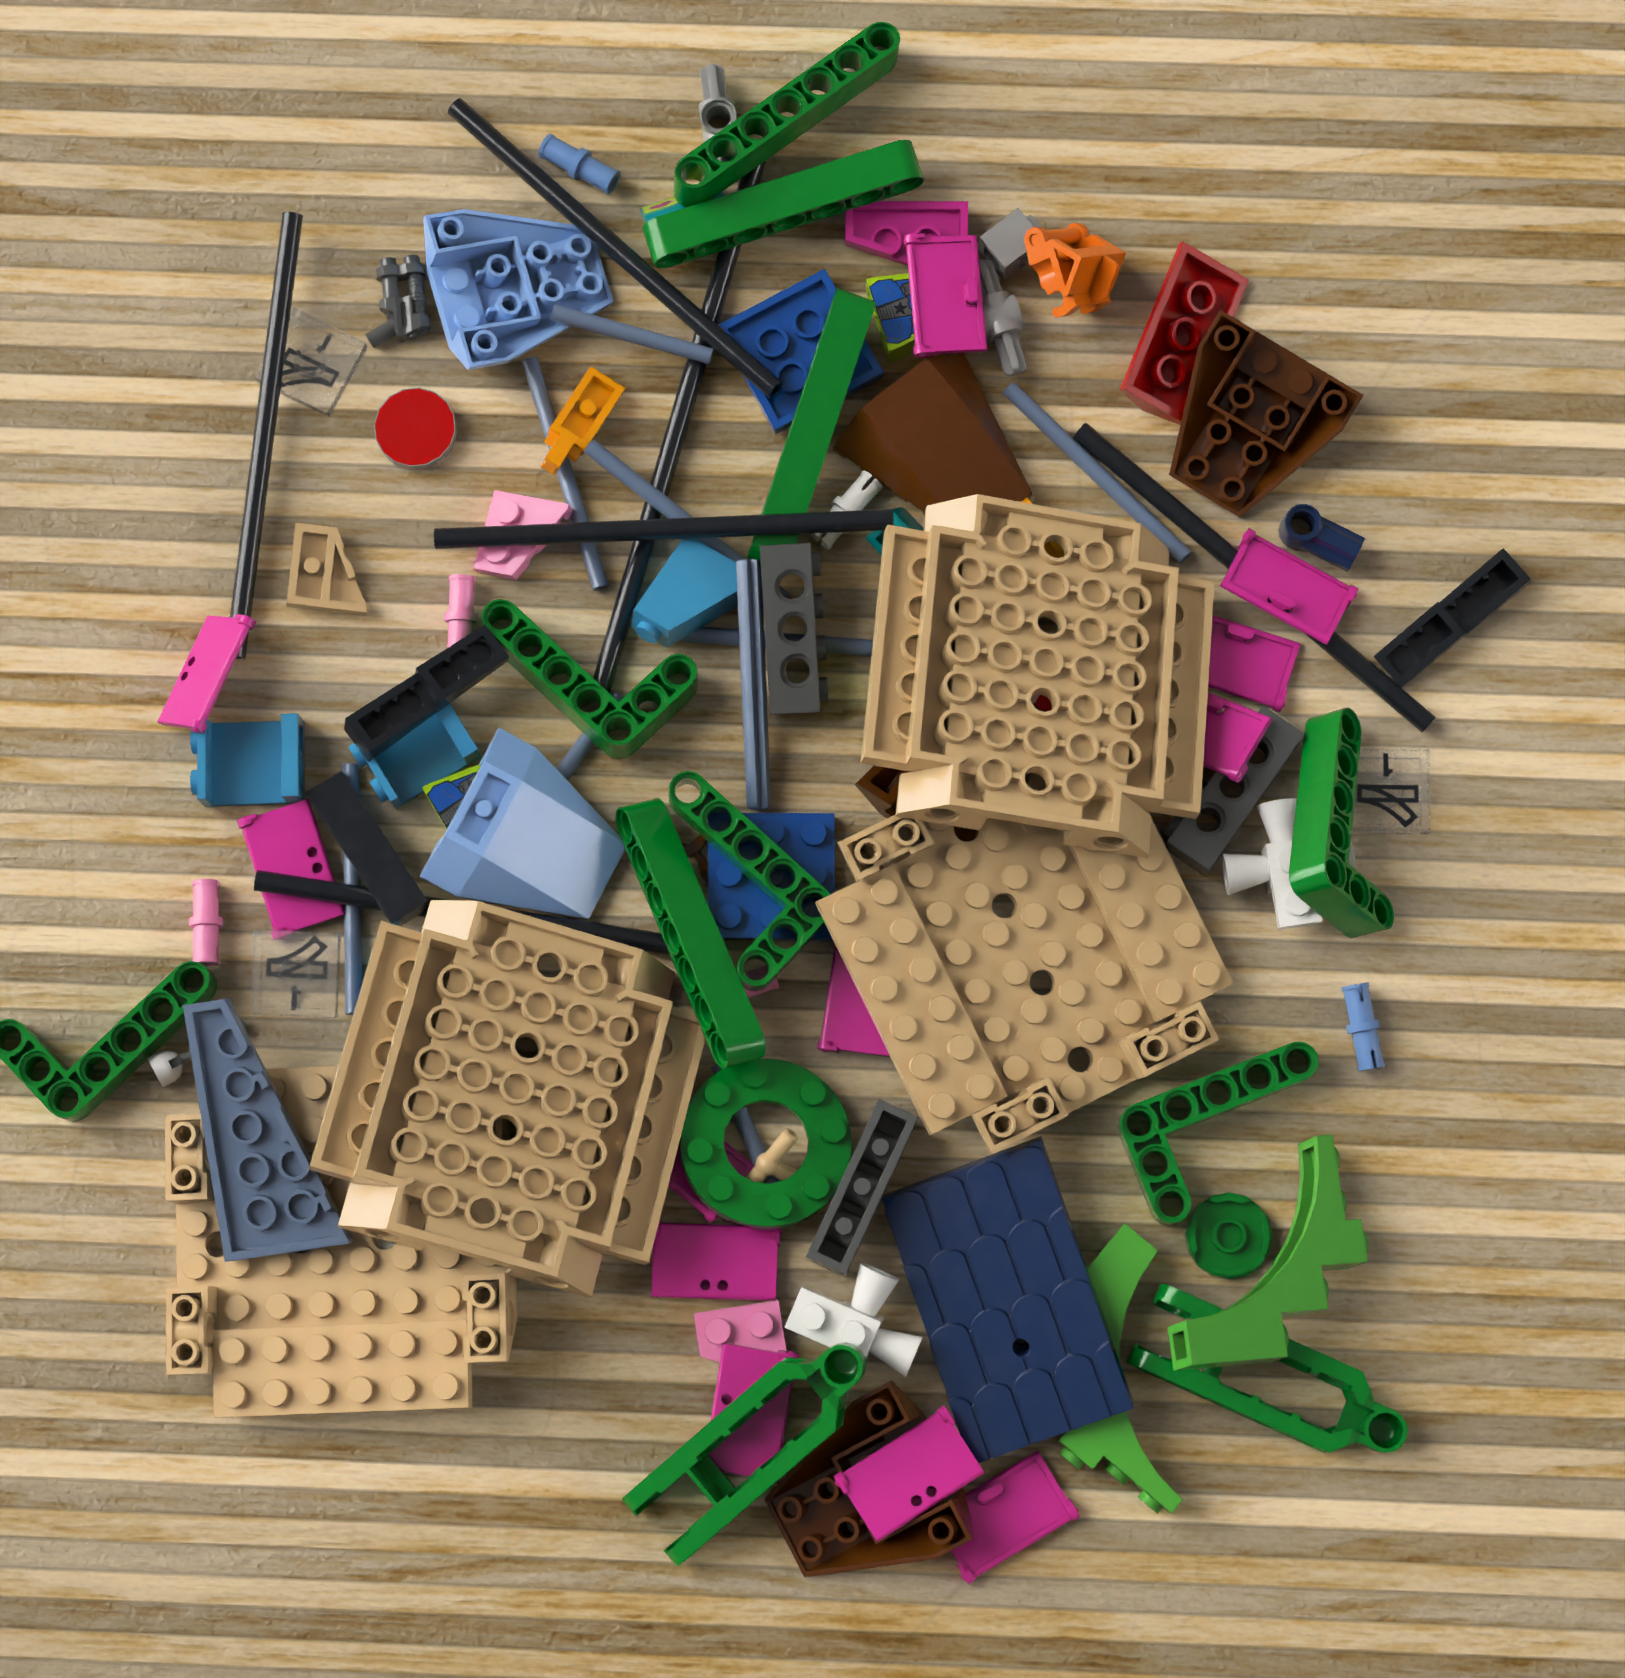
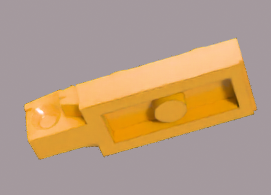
[541,366,625,476]

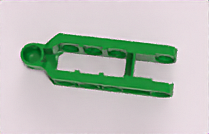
[1126,1283,1408,1453]
[622,1342,867,1567]

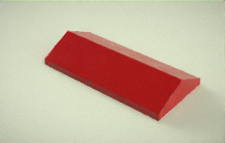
[1120,241,1249,425]

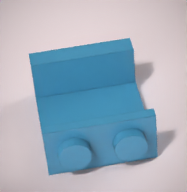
[348,704,482,809]
[190,713,305,807]

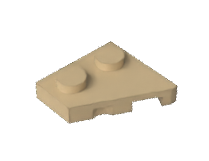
[286,523,367,616]

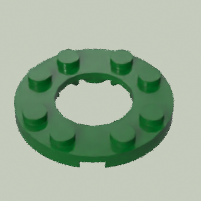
[679,1058,852,1230]

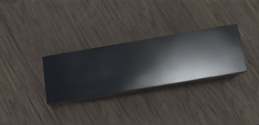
[1374,548,1531,688]
[344,624,509,762]
[306,771,429,926]

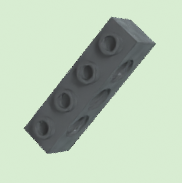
[760,543,828,715]
[1163,706,1305,877]
[806,1099,918,1278]

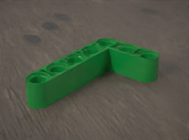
[481,599,698,760]
[1289,707,1394,938]
[668,771,830,991]
[0,961,218,1122]
[1117,1041,1319,1226]

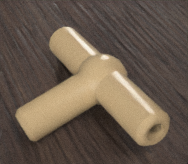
[746,1129,798,1183]

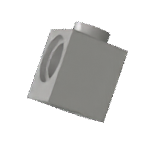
[979,208,1041,281]

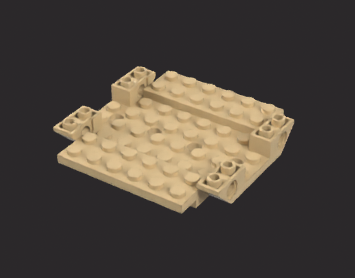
[861,494,1215,858]
[815,773,1234,1154]
[308,900,705,1298]
[165,1065,517,1418]

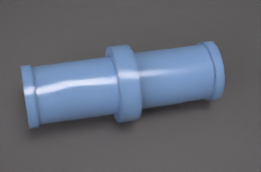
[538,134,621,195]
[1341,982,1385,1071]

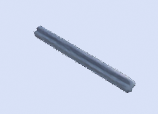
[736,559,771,810]

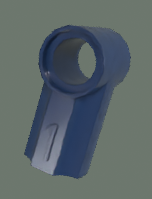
[1278,504,1365,572]

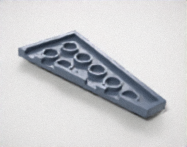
[183,998,354,1262]

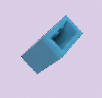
[631,538,738,648]

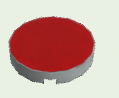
[374,387,457,470]

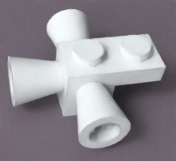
[1221,798,1356,930]
[784,1263,923,1400]

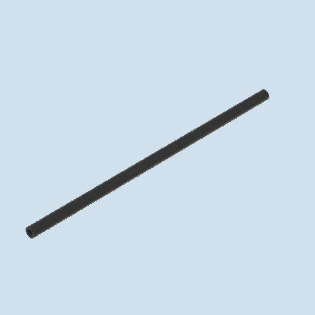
[593,161,766,693]

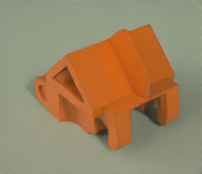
[1024,223,1126,318]

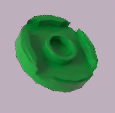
[1185,1192,1272,1280]

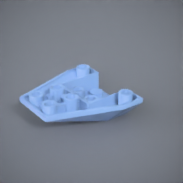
[423,209,613,370]
[419,728,625,919]

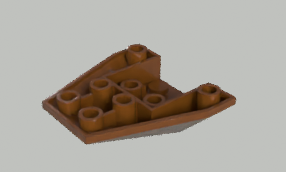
[1169,310,1364,518]
[764,1380,974,1577]

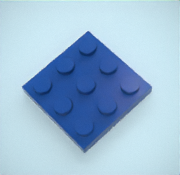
[719,269,884,434]
[707,813,835,941]

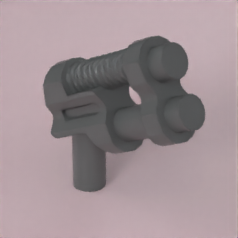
[365,255,430,348]

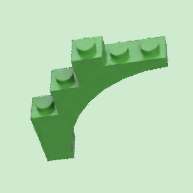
[1167,1135,1369,1371]
[1057,1223,1183,1514]

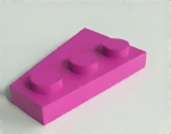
[845,201,968,266]

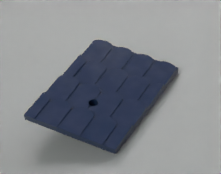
[882,1136,1134,1463]

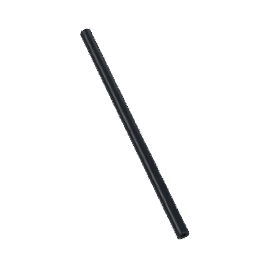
[448,98,783,398]
[230,212,303,659]
[1073,422,1436,733]
[434,509,894,549]
[254,870,670,955]

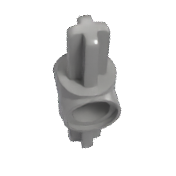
[698,64,737,162]
[979,259,1027,376]

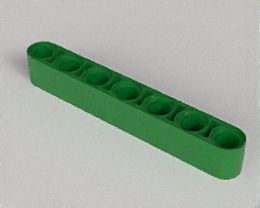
[673,22,900,207]
[642,140,925,268]
[747,288,876,562]
[615,798,766,1069]

